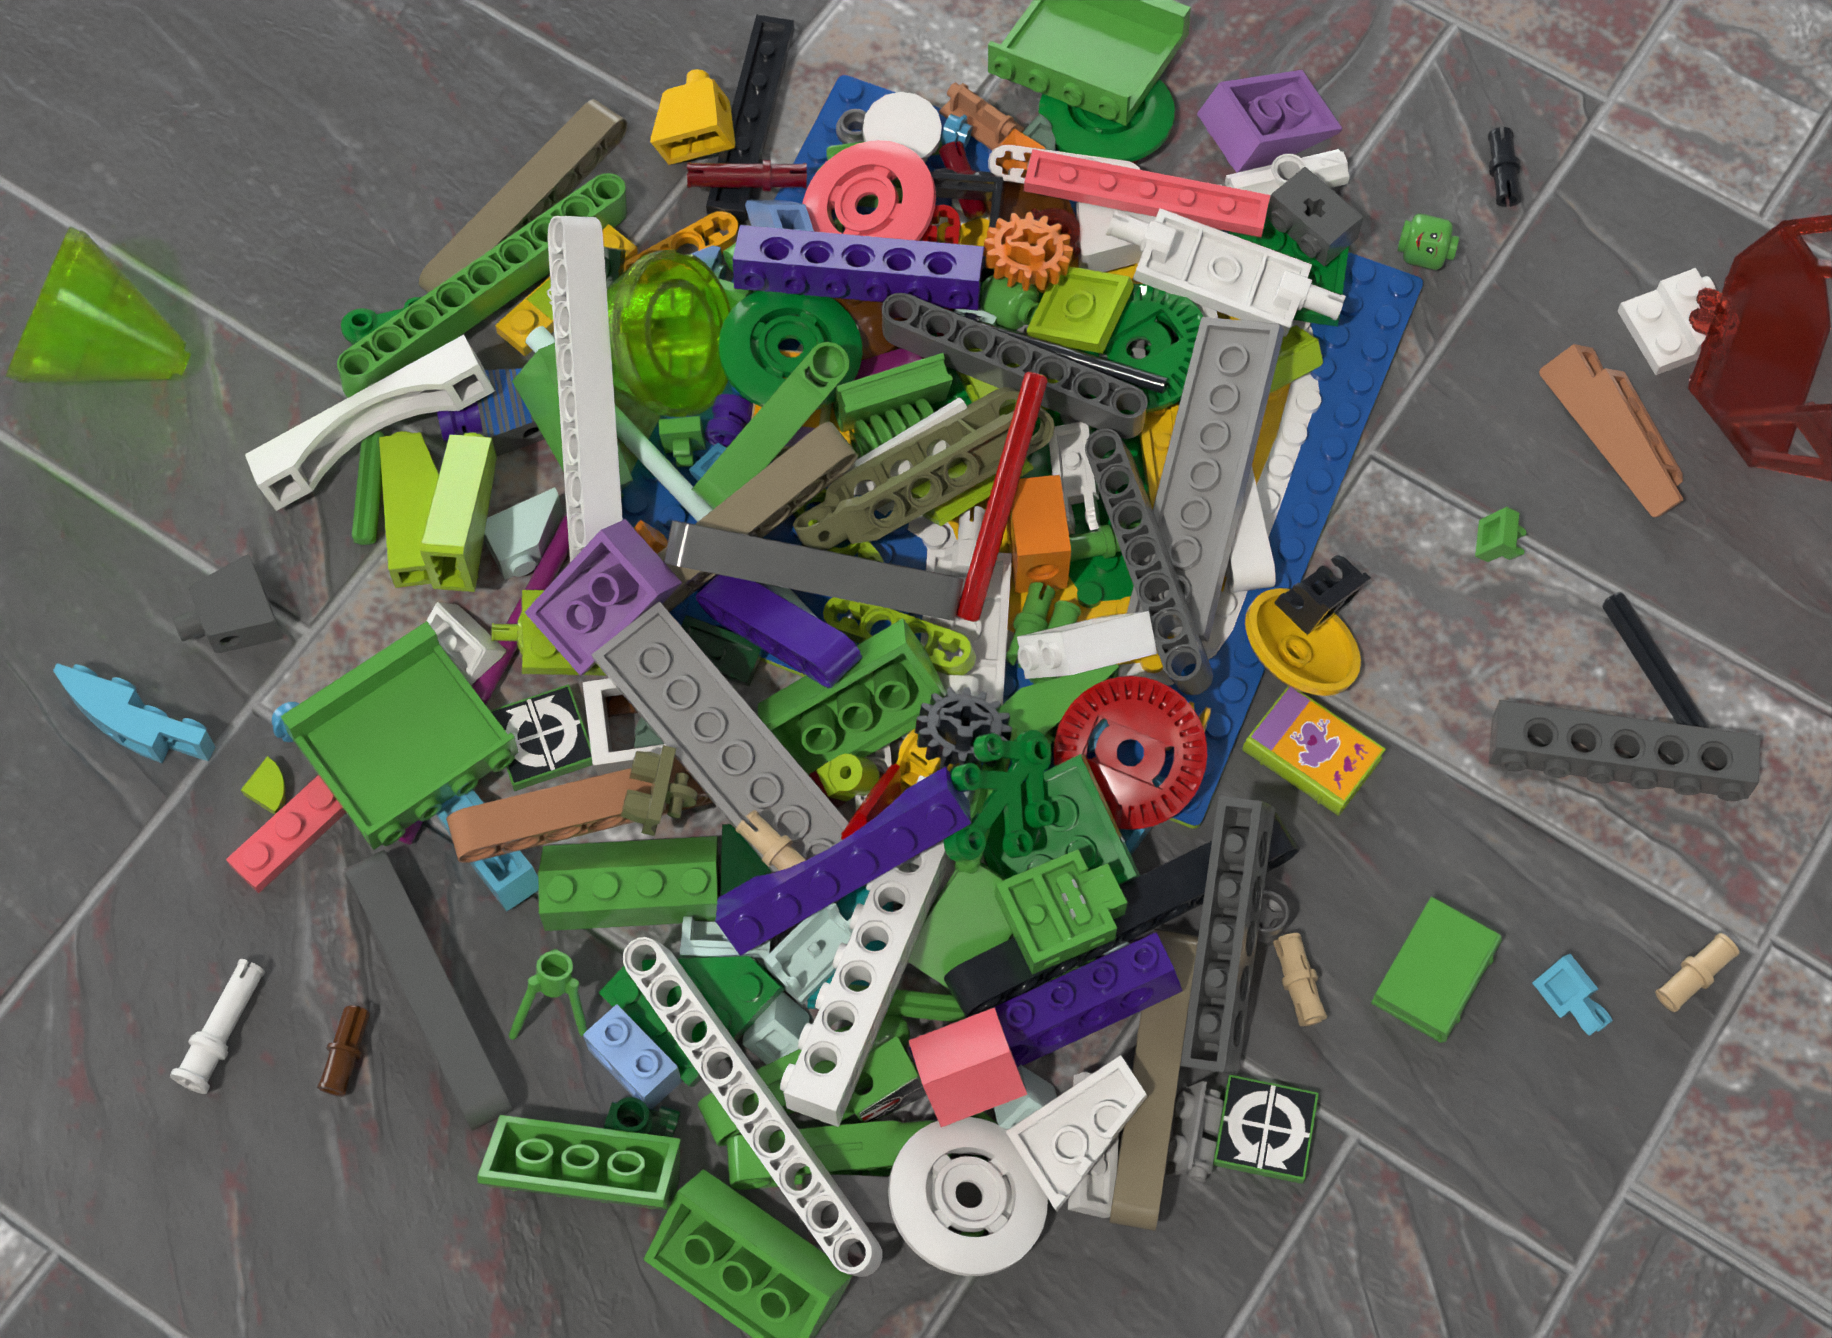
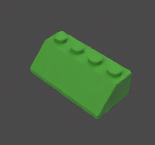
[758,619,946,775]
[538,836,720,931]
[477,1115,681,1211]
[643,1169,853,1338]

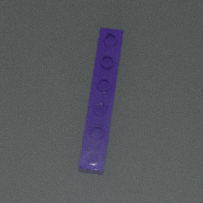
[733,225,984,311]
[909,932,1183,1068]

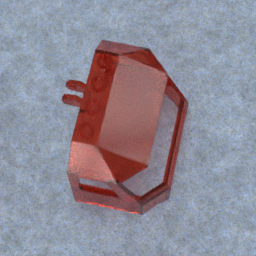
[1687,215,1832,482]

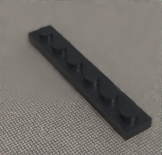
[706,14,795,221]

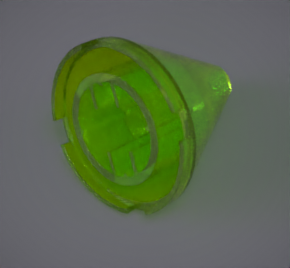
[6,226,191,383]
[607,249,731,418]

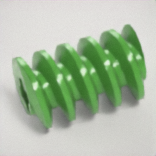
[849,398,934,459]

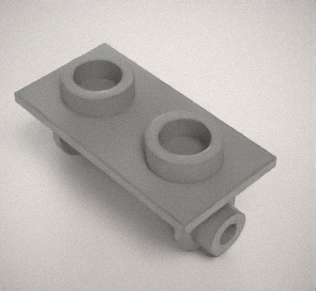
[1166,1081,1224,1182]

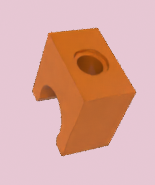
[1006,475,1071,593]

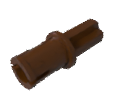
[317,1005,370,1097]

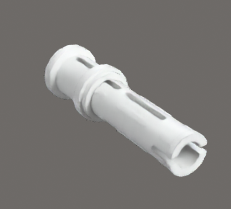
[170,959,265,1094]

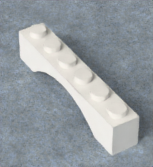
[245,335,495,511]

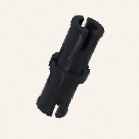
[1488,127,1522,207]

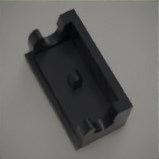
[1274,555,1371,635]

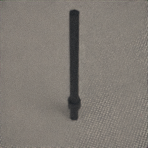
[953,312,1168,394]

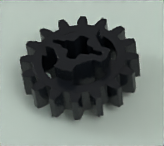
[915,687,1012,770]

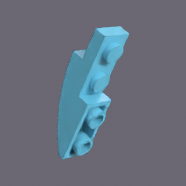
[53,663,215,763]

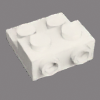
[1618,268,1736,375]

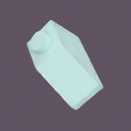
[484,487,563,580]

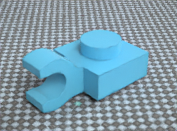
[1532,954,1613,1036]

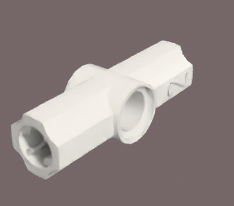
[1225,149,1349,202]

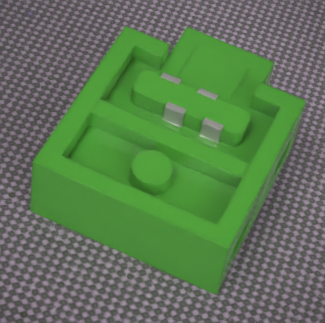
[995,849,1127,975]

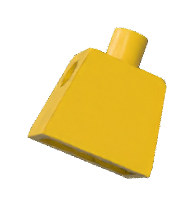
[650,69,735,165]

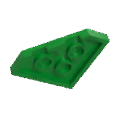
[599,956,785,1087]

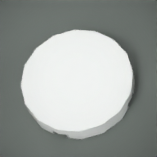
[863,92,942,162]

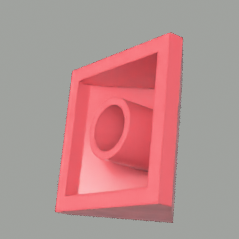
[908,1007,1028,1127]

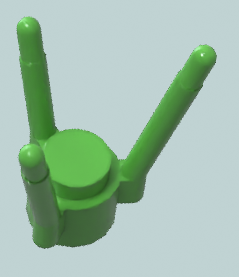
[508,949,587,1040]

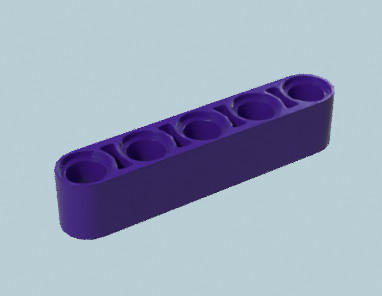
[696,574,862,689]

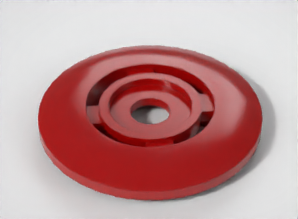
[1054,676,1208,830]

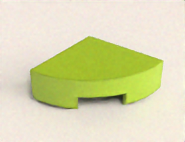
[241,756,286,815]

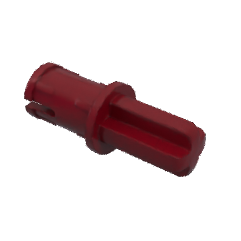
[939,141,986,220]

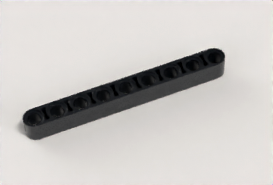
[944,812,1300,1018]

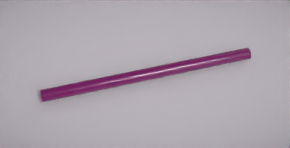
[399,513,569,845]

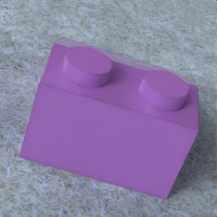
[1197,70,1343,173]
[525,519,682,676]

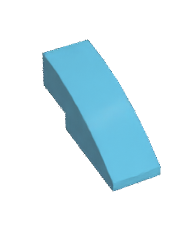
[436,790,539,911]

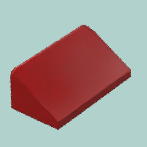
[841,763,901,840]

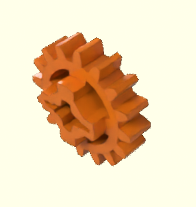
[984,212,1073,291]

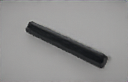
[1602,592,1709,728]

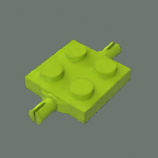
[491,590,607,676]

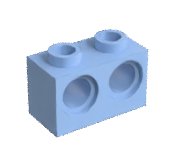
[583,1004,682,1109]

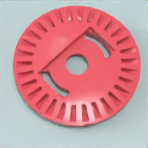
[802,140,936,241]

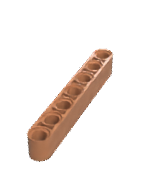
[446,757,714,863]

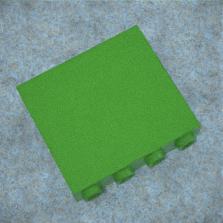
[988,0,1191,126]
[280,621,519,850]

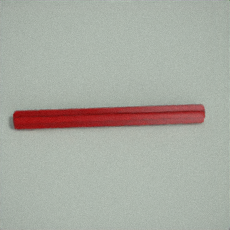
[957,372,1048,622]

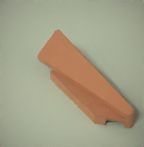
[1539,344,1683,517]

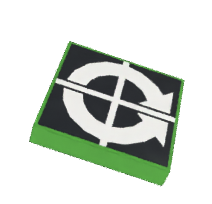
[490,684,593,792]
[1213,1075,1319,1184]

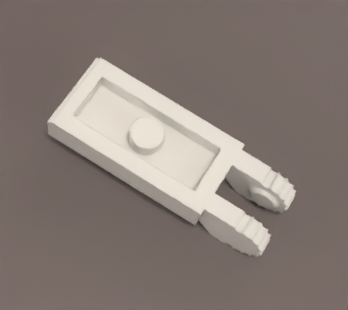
[1049,422,1100,534]

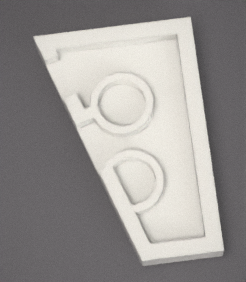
[1005,1055,1147,1212]

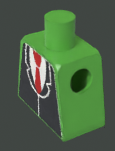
[832,1036,927,1126]

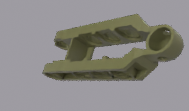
[793,387,1055,550]

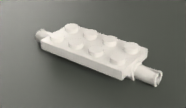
[1106,208,1346,337]
[921,506,1012,706]

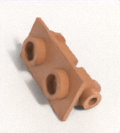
[939,82,1024,151]

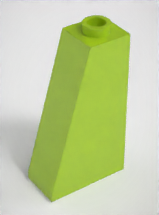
[379,431,479,588]
[420,433,497,592]

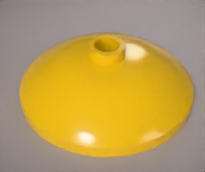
[1245,588,1361,696]

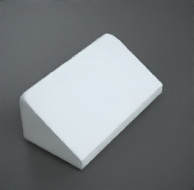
[427,602,506,685]

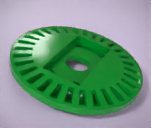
[1038,79,1175,162]
[1068,284,1204,414]
[718,291,862,410]

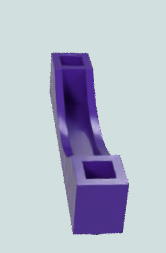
[715,766,971,956]

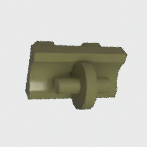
[621,745,698,836]

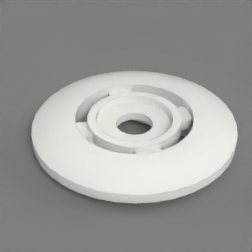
[888,1117,1048,1276]

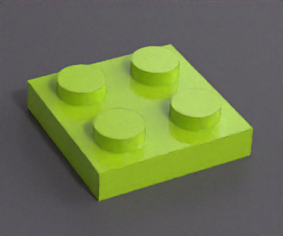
[1026,266,1134,354]

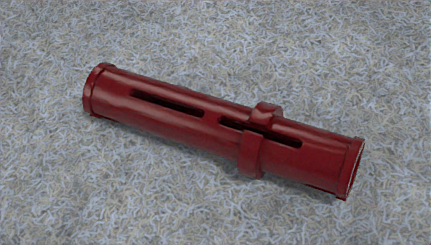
[687,160,807,192]

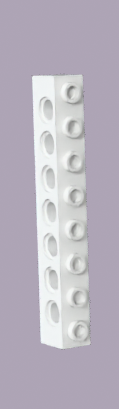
[780,775,970,1127]

